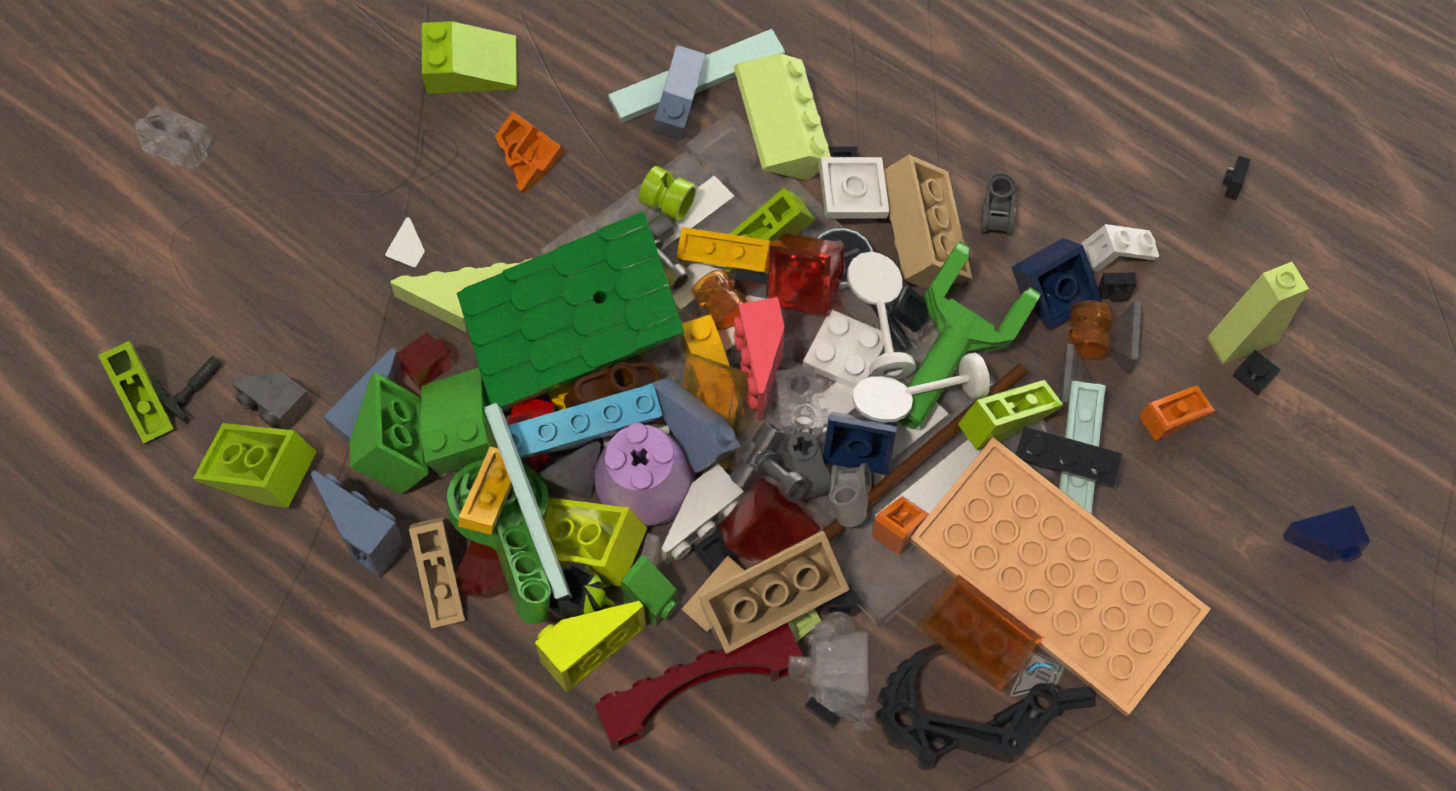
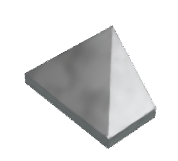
[1096,301,1141,373]
[1057,343,1094,416]
[540,439,601,499]

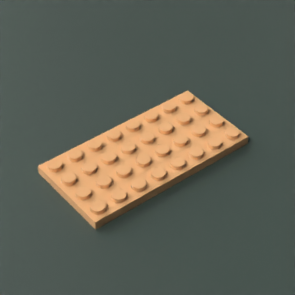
[909,437,1211,717]

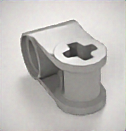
[829,463,872,527]

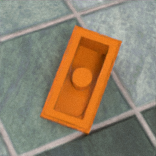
[1139,385,1215,441]

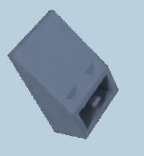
[311,470,405,578]

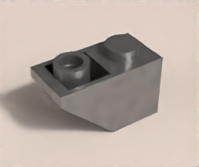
[231,373,313,430]

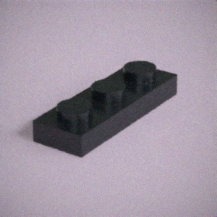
[1016,426,1122,488]

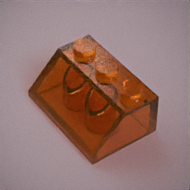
[916,574,1042,692]

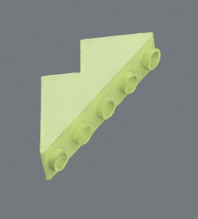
[390,259,530,332]

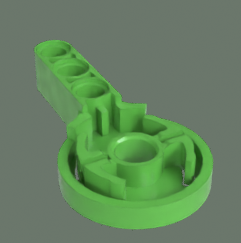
[447,459,551,624]

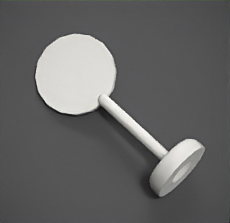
[847,252,916,380]
[852,353,990,423]

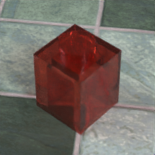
[396,332,451,390]

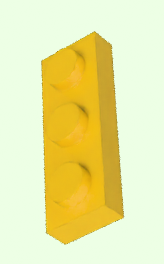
[676,227,774,274]
[458,447,522,535]

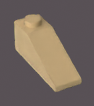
[409,517,465,628]

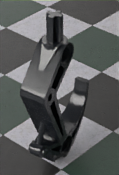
[875,641,1094,770]

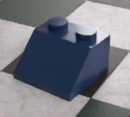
[1011,238,1102,330]
[823,411,898,475]

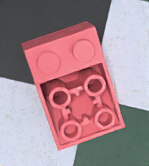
[733,297,785,421]

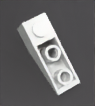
[662,463,744,564]

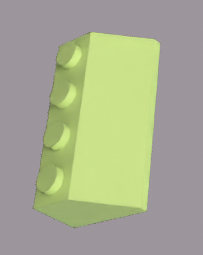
[734,53,831,181]

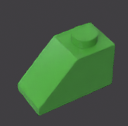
[621,555,678,626]

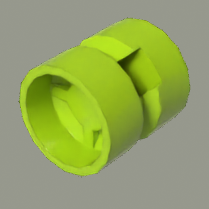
[638,166,697,222]

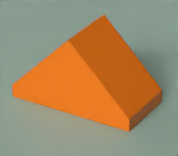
[872,496,929,556]

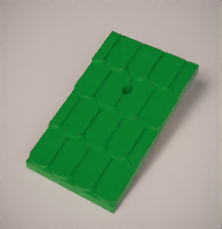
[457,211,684,411]

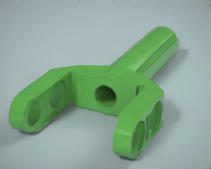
[898,241,1041,430]

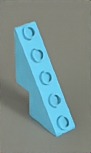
[508,384,662,459]

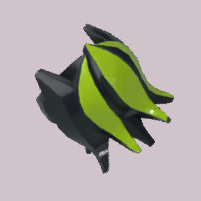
[548,561,615,620]

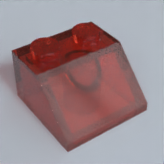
[769,233,845,316]
[718,477,820,565]

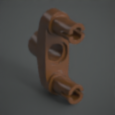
[564,362,659,408]

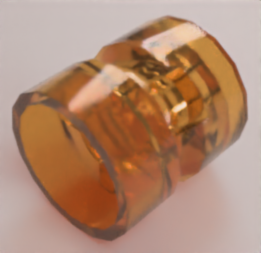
[692,269,748,330]
[1068,300,1113,360]

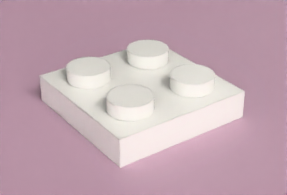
[819,157,889,219]
[802,309,885,389]

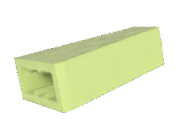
[1207,262,1309,365]

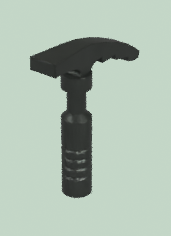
[151,356,222,425]

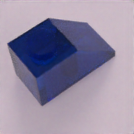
[1283,505,1370,563]

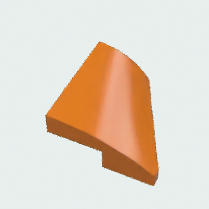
[495,111,566,193]

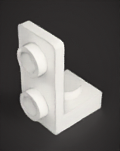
[1081,224,1159,272]

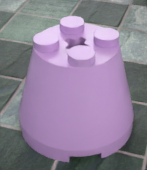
[595,423,695,526]

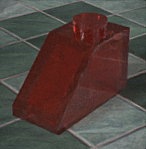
[455,541,510,599]

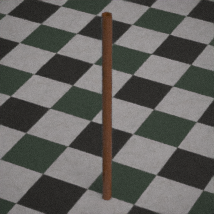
[822,363,1028,542]

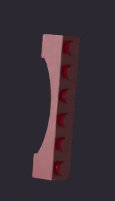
[595,623,805,751]

